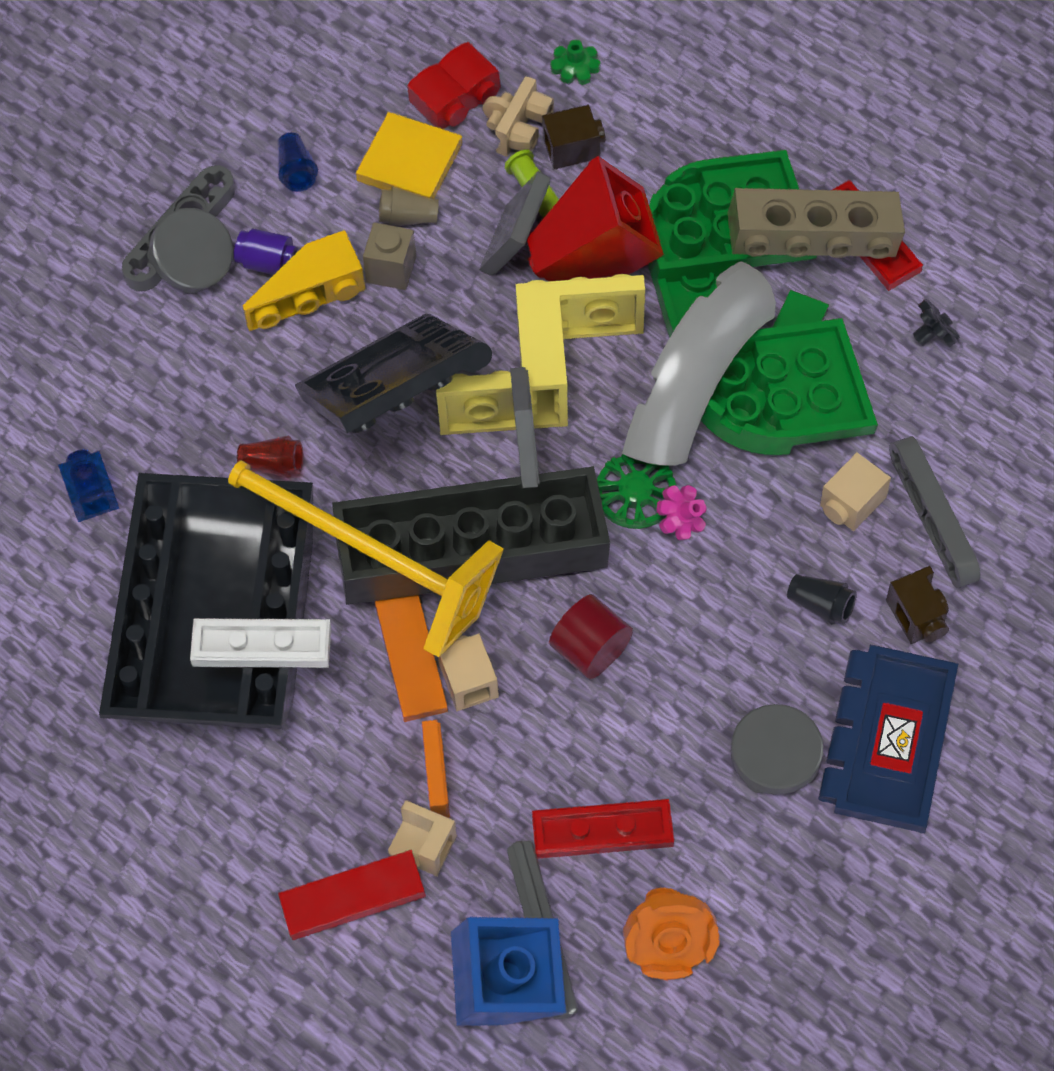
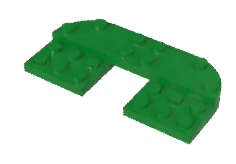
[648,150,878,455]

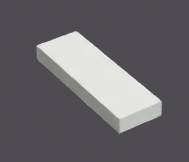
[190,619,331,668]

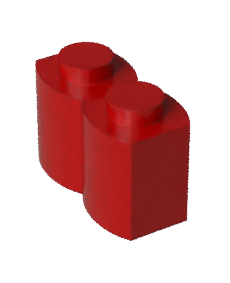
[407,42,501,130]

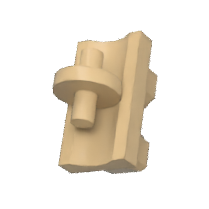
[482,76,554,157]

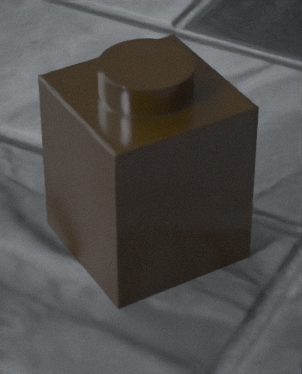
[542,104,606,170]

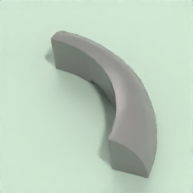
[622,262,776,465]

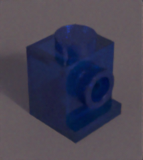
[58,449,119,522]

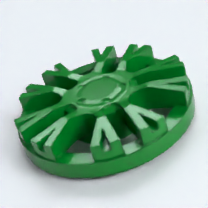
[597,454,676,529]

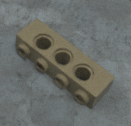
[728,188,905,259]

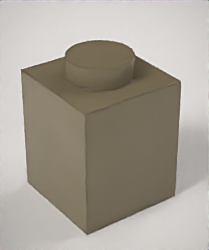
[363,222,416,290]

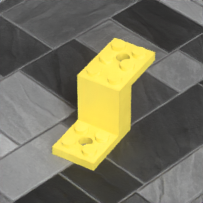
[436,274,645,435]

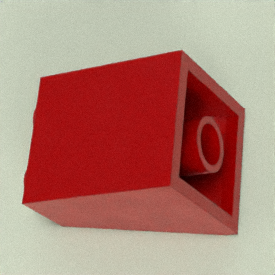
[527,156,664,281]

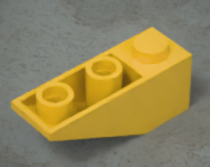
[242,230,366,331]

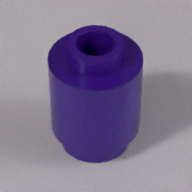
[234,228,298,275]

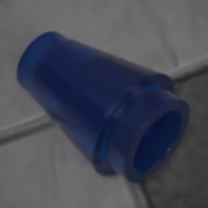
[278,132,318,192]

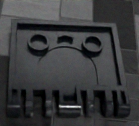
[295,314,492,433]

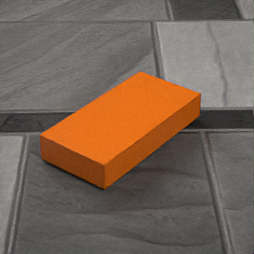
[422,720,450,818]

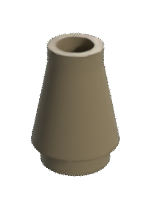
[378,186,439,226]

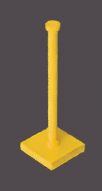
[228,460,504,657]

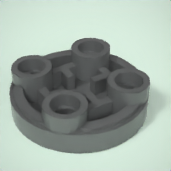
[147,208,233,294]
[731,704,823,795]

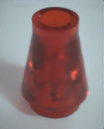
[237,435,304,478]

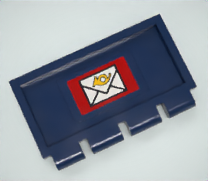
[818,644,959,834]

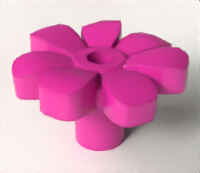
[657,485,706,540]

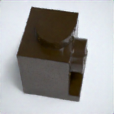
[886,566,949,644]

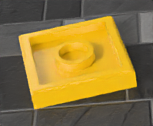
[356,112,463,199]

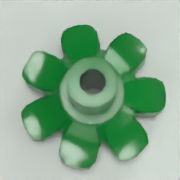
[550,40,601,85]

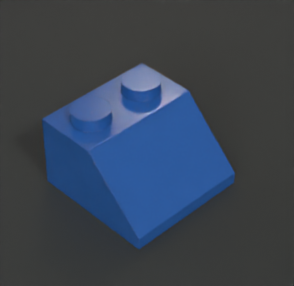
[451,917,566,1026]

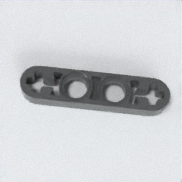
[122,165,235,291]
[889,436,981,588]

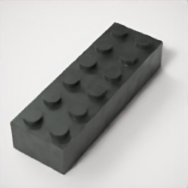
[332,466,610,605]

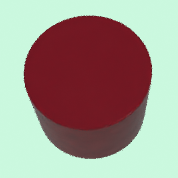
[549,594,633,679]

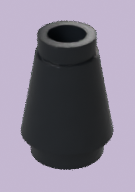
[787,574,857,625]

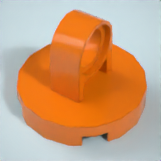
[623,887,720,980]

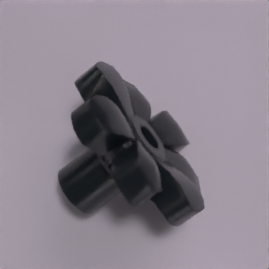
[913,299,960,347]

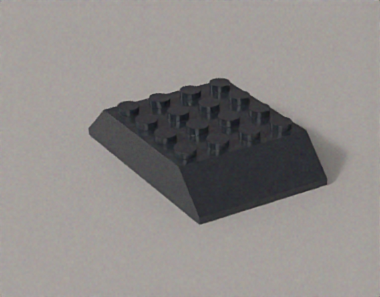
[99,473,313,729]

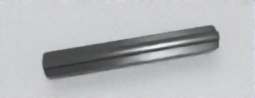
[507,841,578,1019]

